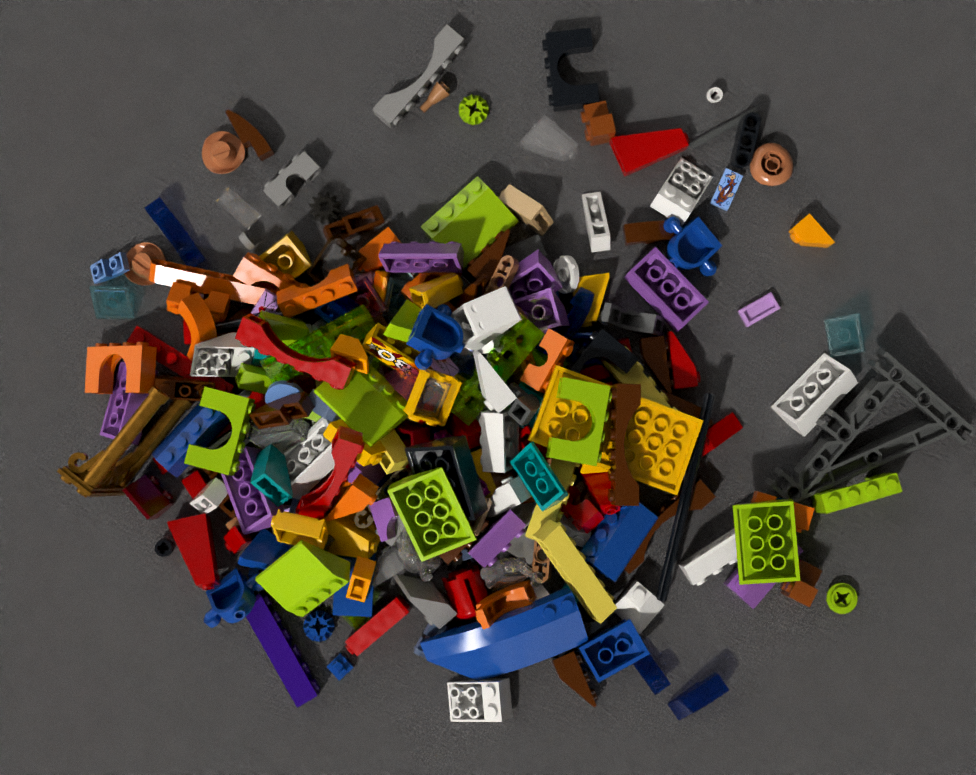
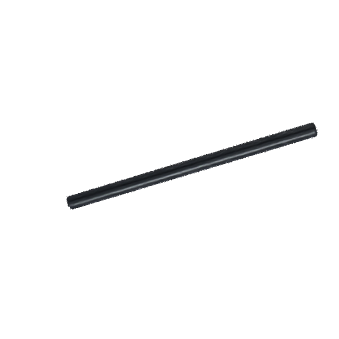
[656,393,716,602]

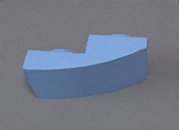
[90,252,130,284]

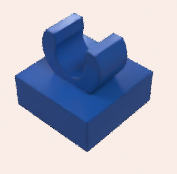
[326,652,354,681]

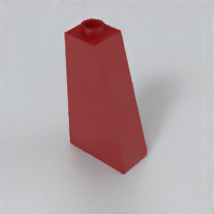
[609,128,690,177]
[576,464,620,515]
[167,513,220,590]
[345,594,412,656]

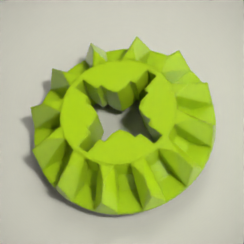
[459,94,489,125]
[826,583,858,614]

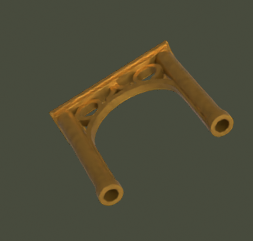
[57,386,193,497]

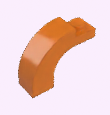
[178,292,217,361]
[476,580,537,629]

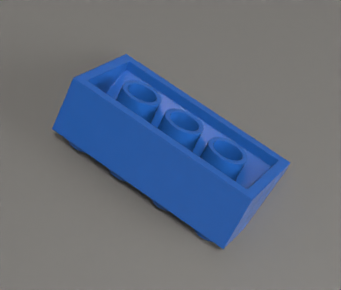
[151,402,230,478]
[581,502,658,582]

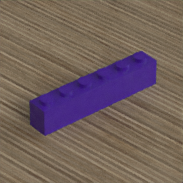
[246,592,320,708]

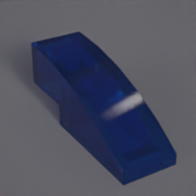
[667,672,729,720]

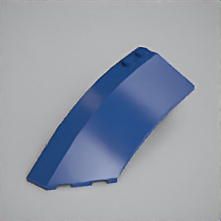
[420,587,589,681]

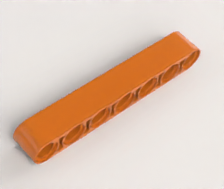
[149,259,280,305]

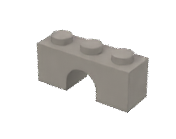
[263,151,322,210]

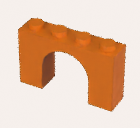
[85,342,157,394]

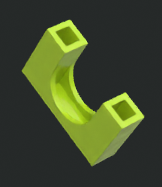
[235,310,309,394]
[546,377,612,466]
[184,387,255,476]
[810,473,903,514]

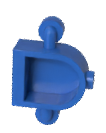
[663,216,722,277]
[406,304,465,370]
[204,568,264,628]

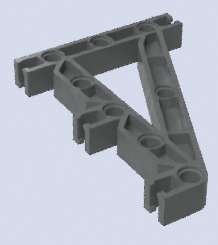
[765,349,976,503]

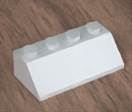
[771,353,858,437]
[284,417,335,500]
[678,528,737,586]

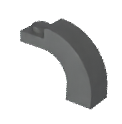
[601,302,664,337]

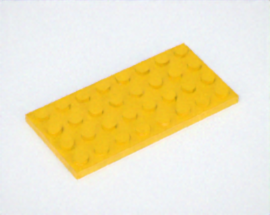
[528,365,704,495]

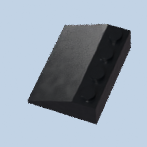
[404,435,488,520]

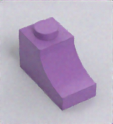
[369,497,399,542]

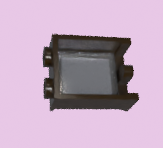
[307,235,367,283]

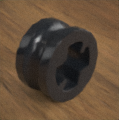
[155,539,174,557]

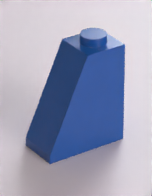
[238,529,290,570]

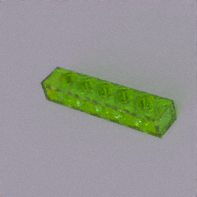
[260,304,375,383]
[451,317,545,426]

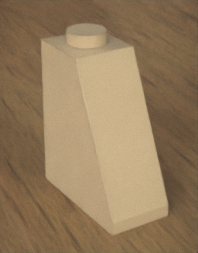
[498,184,554,236]

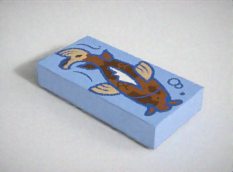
[710,168,743,211]

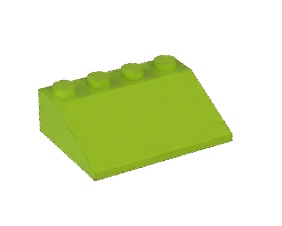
[421,176,519,271]
[314,363,408,447]
[387,466,477,562]
[733,499,800,585]
[255,540,350,617]

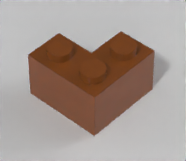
[580,100,616,146]
[780,559,823,607]

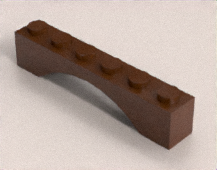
[608,384,641,506]
[624,479,716,574]

